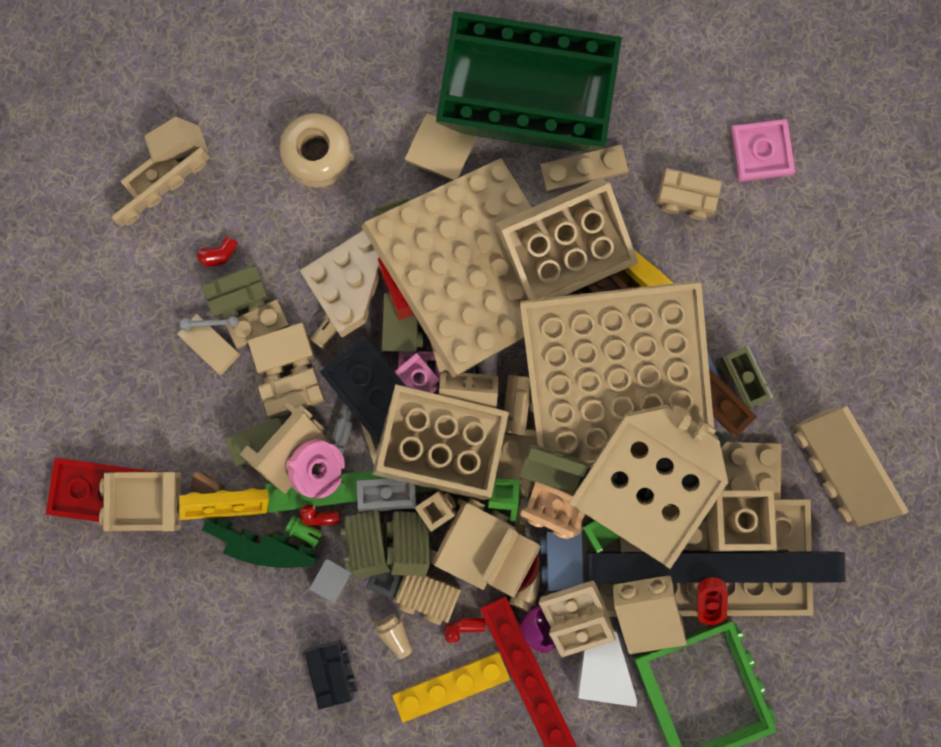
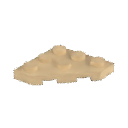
[300,230,380,338]

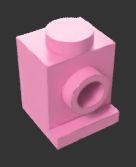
[395,353,440,394]

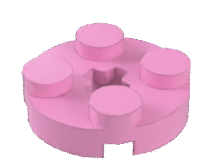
[286,439,345,498]

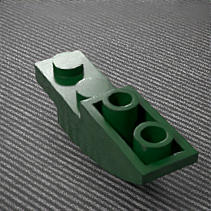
[202,517,319,568]

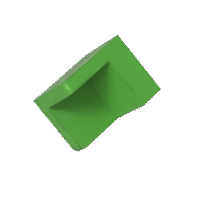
[488,478,520,521]
[582,519,620,553]

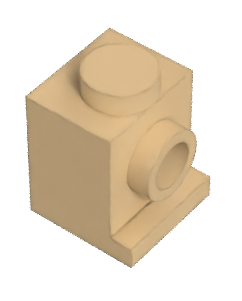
[415,490,458,532]

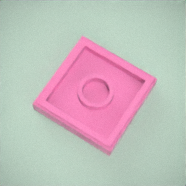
[730,119,795,182]

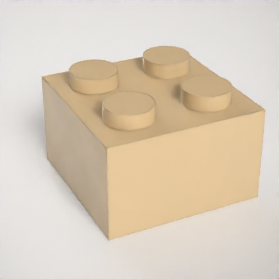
[707,491,777,552]

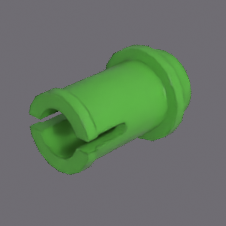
[285,516,323,548]

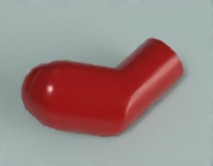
[197,236,239,267]
[300,505,341,526]
[443,618,486,643]

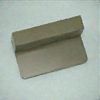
[520,443,588,494]

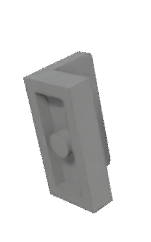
[357,478,417,514]

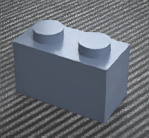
[540,530,583,591]

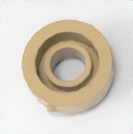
[279,113,354,188]

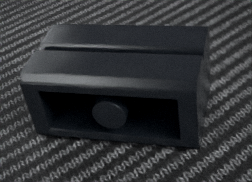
[305,640,358,709]

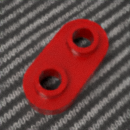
[696,577,728,625]

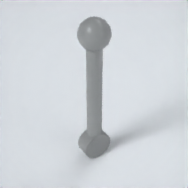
[179,316,238,331]

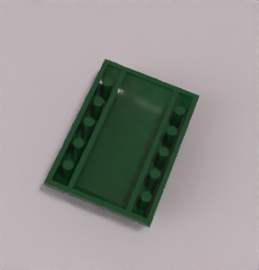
[436,11,622,152]

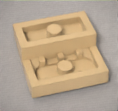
[405,113,477,181]
[539,580,615,657]

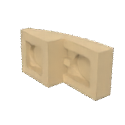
[178,314,240,375]

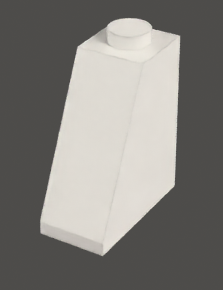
[576,629,637,707]

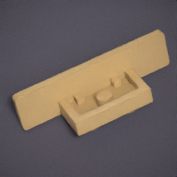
[111,147,210,227]

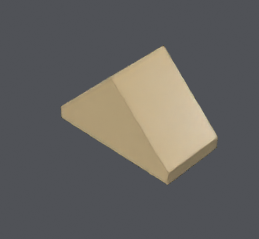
[144,117,208,163]

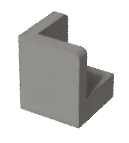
[309,559,352,604]

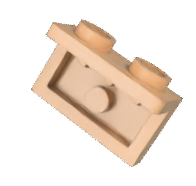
[520,482,587,539]

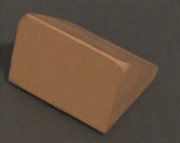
[190,471,224,494]

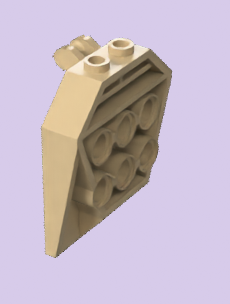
[569,404,728,569]

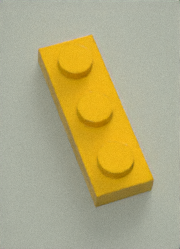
[178,488,269,520]

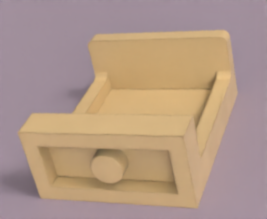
[240,402,330,494]
[99,472,181,532]
[429,498,515,590]
[613,575,687,654]

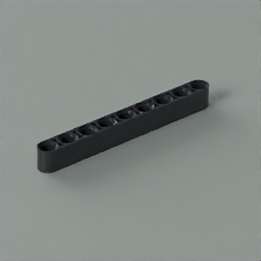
[586,551,846,583]

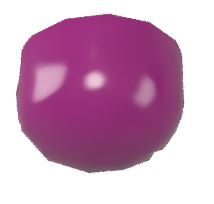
[521,606,556,653]

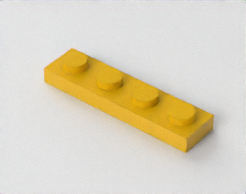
[392,651,510,723]

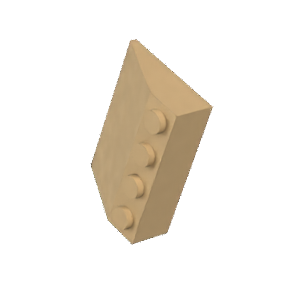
[495,178,639,300]
[372,384,509,500]
[793,406,909,527]

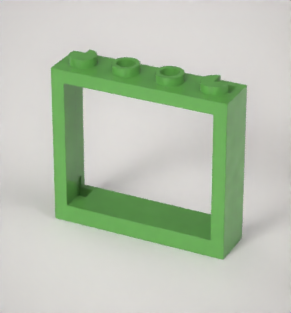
[632,618,777,747]

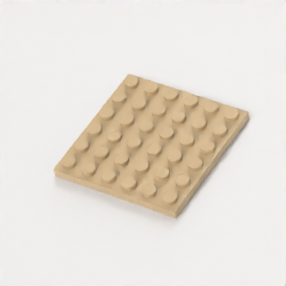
[361,158,585,378]
[520,280,715,468]

